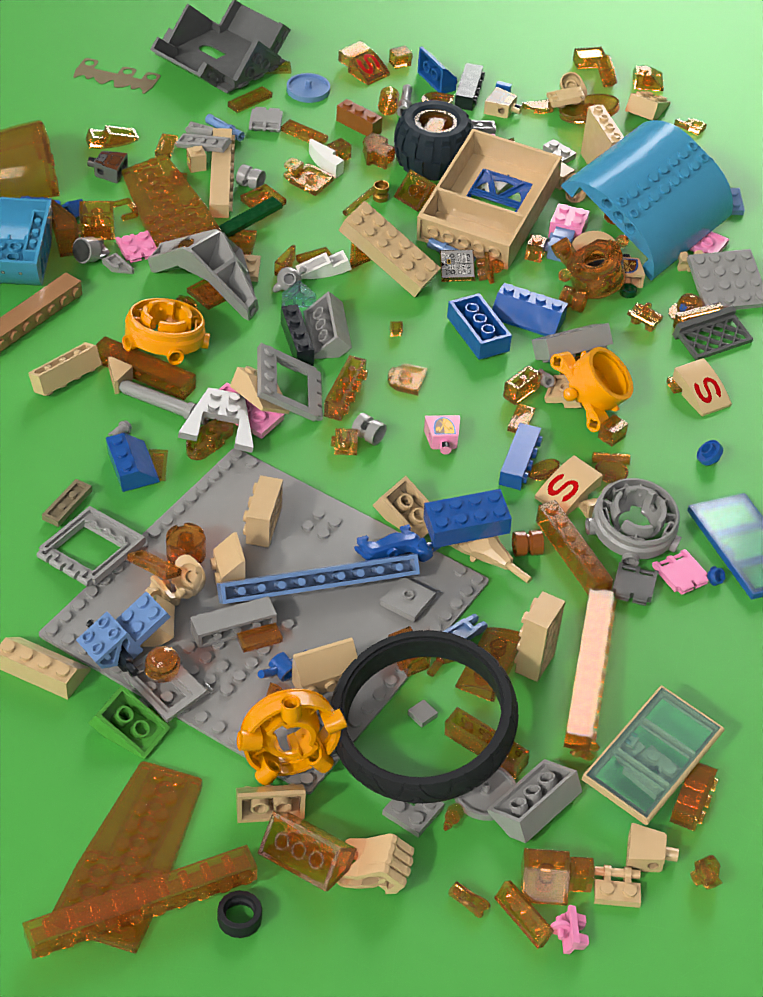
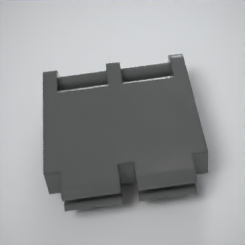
[612,562,658,606]

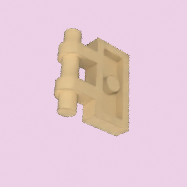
[594,865,641,908]

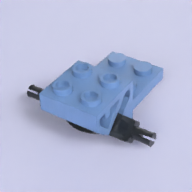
[76,591,171,677]

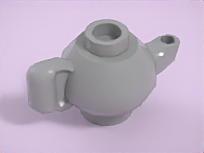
[272,266,307,293]

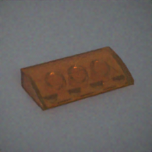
[455,627,521,702]

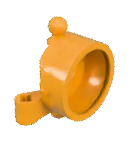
[550,347,633,432]

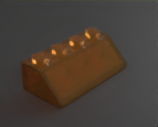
[258,811,357,892]

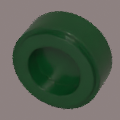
[620,283,637,298]

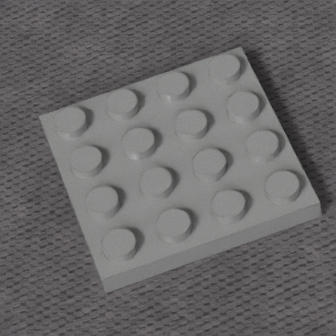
[687,249,763,313]

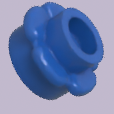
[707,566,725,586]

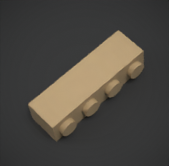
[28,342,102,396]

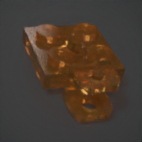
[283,158,334,196]

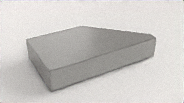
[102,253,134,274]

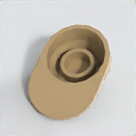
[560,72,587,102]

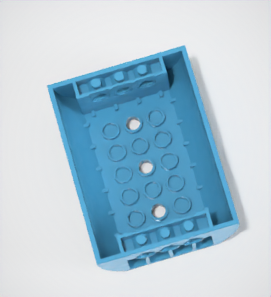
[0,197,52,285]

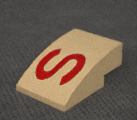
[672,358,732,417]
[535,455,603,518]

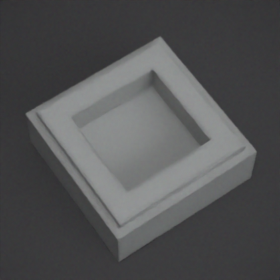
[408,700,438,728]

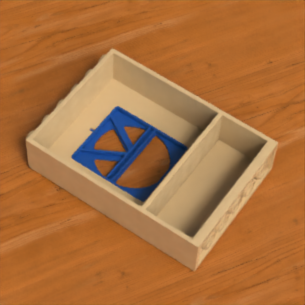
[417,129,562,270]

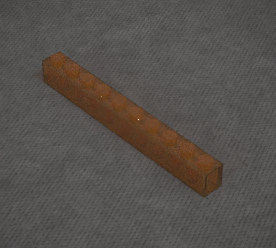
[563,587,617,752]
[22,845,257,959]

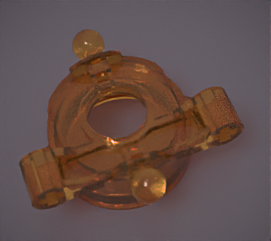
[551,234,629,299]

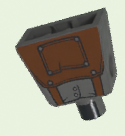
[87,151,128,184]

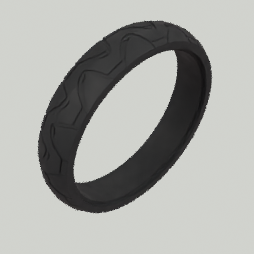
[330,630,519,804]

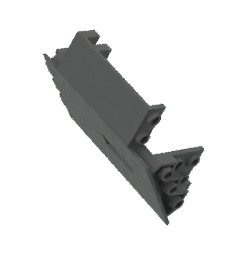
[150,0,291,93]

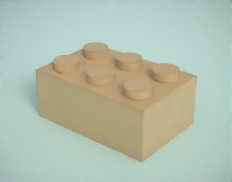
[243,475,283,548]

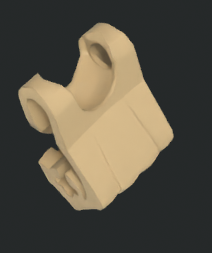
[335,834,414,894]

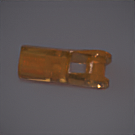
[448,881,491,918]

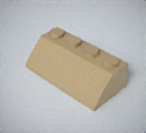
[0,637,91,700]

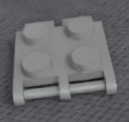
[249,107,283,133]

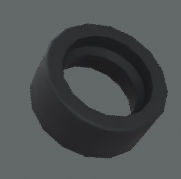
[217,890,262,938]

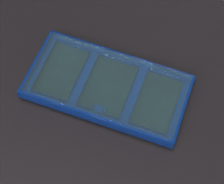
[687,493,763,600]

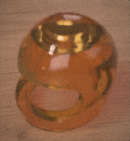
[145,646,180,683]

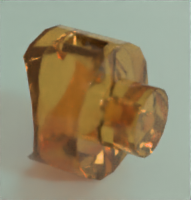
[690,855,723,890]

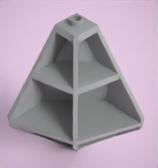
[147,229,259,321]

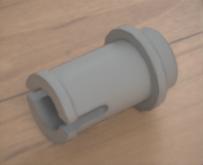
[108,420,132,436]

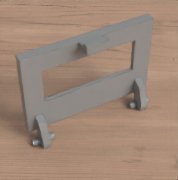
[121,644,214,723]

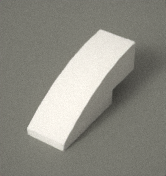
[309,139,344,179]
[295,250,352,279]

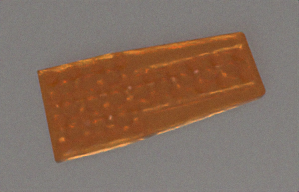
[121,154,222,248]
[48,761,202,954]

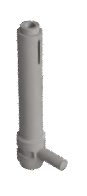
[119,380,210,425]

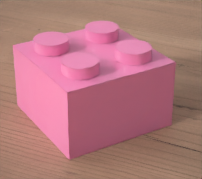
[548,203,590,239]

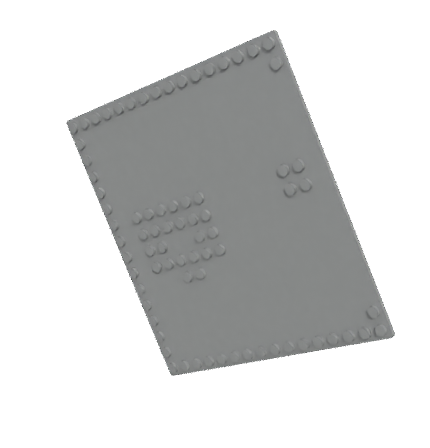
[39,448,489,794]

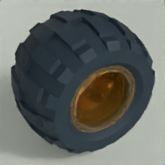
[394,100,473,180]

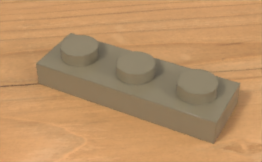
[42,479,92,527]

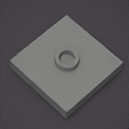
[380,577,436,622]

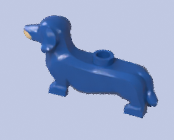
[354,524,440,562]

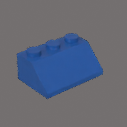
[417,46,457,95]
[106,433,160,492]

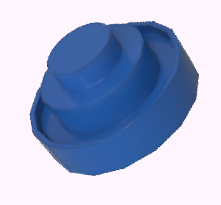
[697,440,723,466]

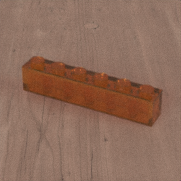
[96,336,196,400]
[536,500,613,601]

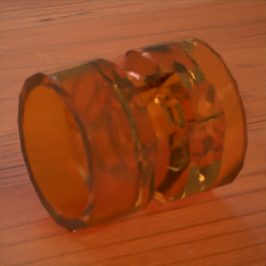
[378,87,399,115]
[559,285,589,313]

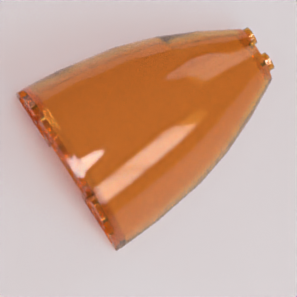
[0,120,59,198]

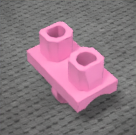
[550,905,589,955]

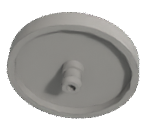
[454,767,516,821]

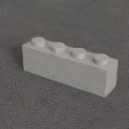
[190,596,277,649]

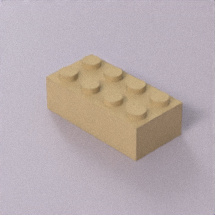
[514,591,565,682]

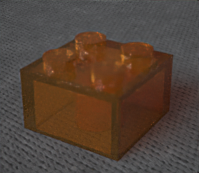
[79,201,115,240]

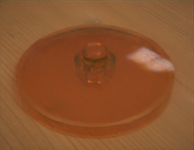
[559,94,620,124]

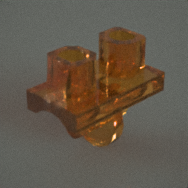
[476,251,504,284]
[627,302,663,332]

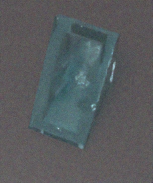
[282,280,316,307]

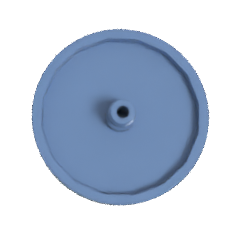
[287,73,330,103]

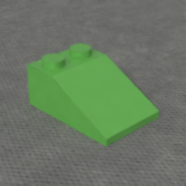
[88,685,171,759]

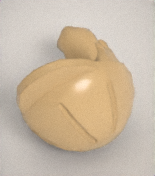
[171,555,206,599]

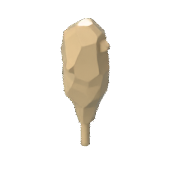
[449,536,532,584]

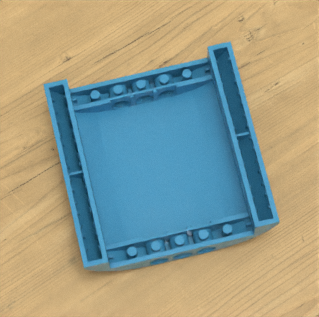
[561,120,733,281]

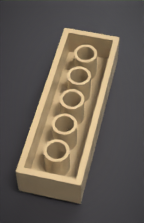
[339,201,441,298]

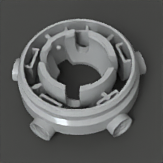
[585,478,682,567]

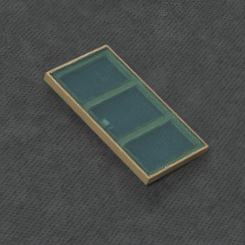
[581,685,725,825]

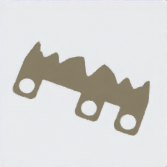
[73,58,160,94]

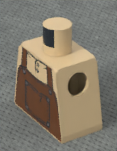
[484,87,522,118]

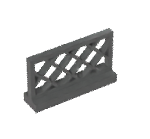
[672,305,753,361]

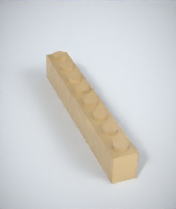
[209,128,235,218]

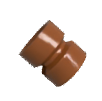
[512,530,544,557]

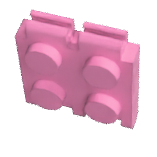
[115,230,157,263]
[652,549,708,595]

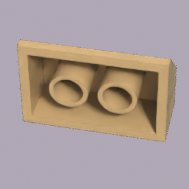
[292,637,358,694]
[236,784,306,823]

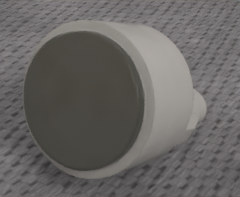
[73,237,110,263]

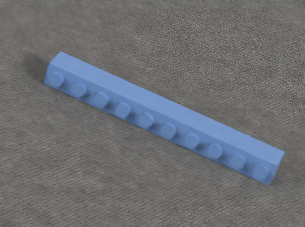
[217,554,420,604]

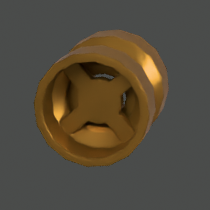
[373,180,389,203]

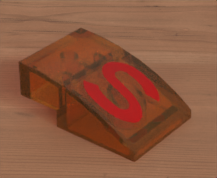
[338,41,390,85]

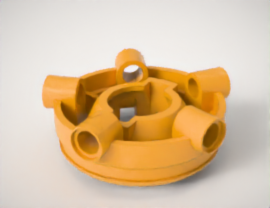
[122,298,210,365]
[237,688,348,786]

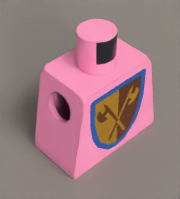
[424,415,460,455]

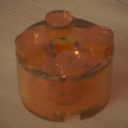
[166,523,206,566]

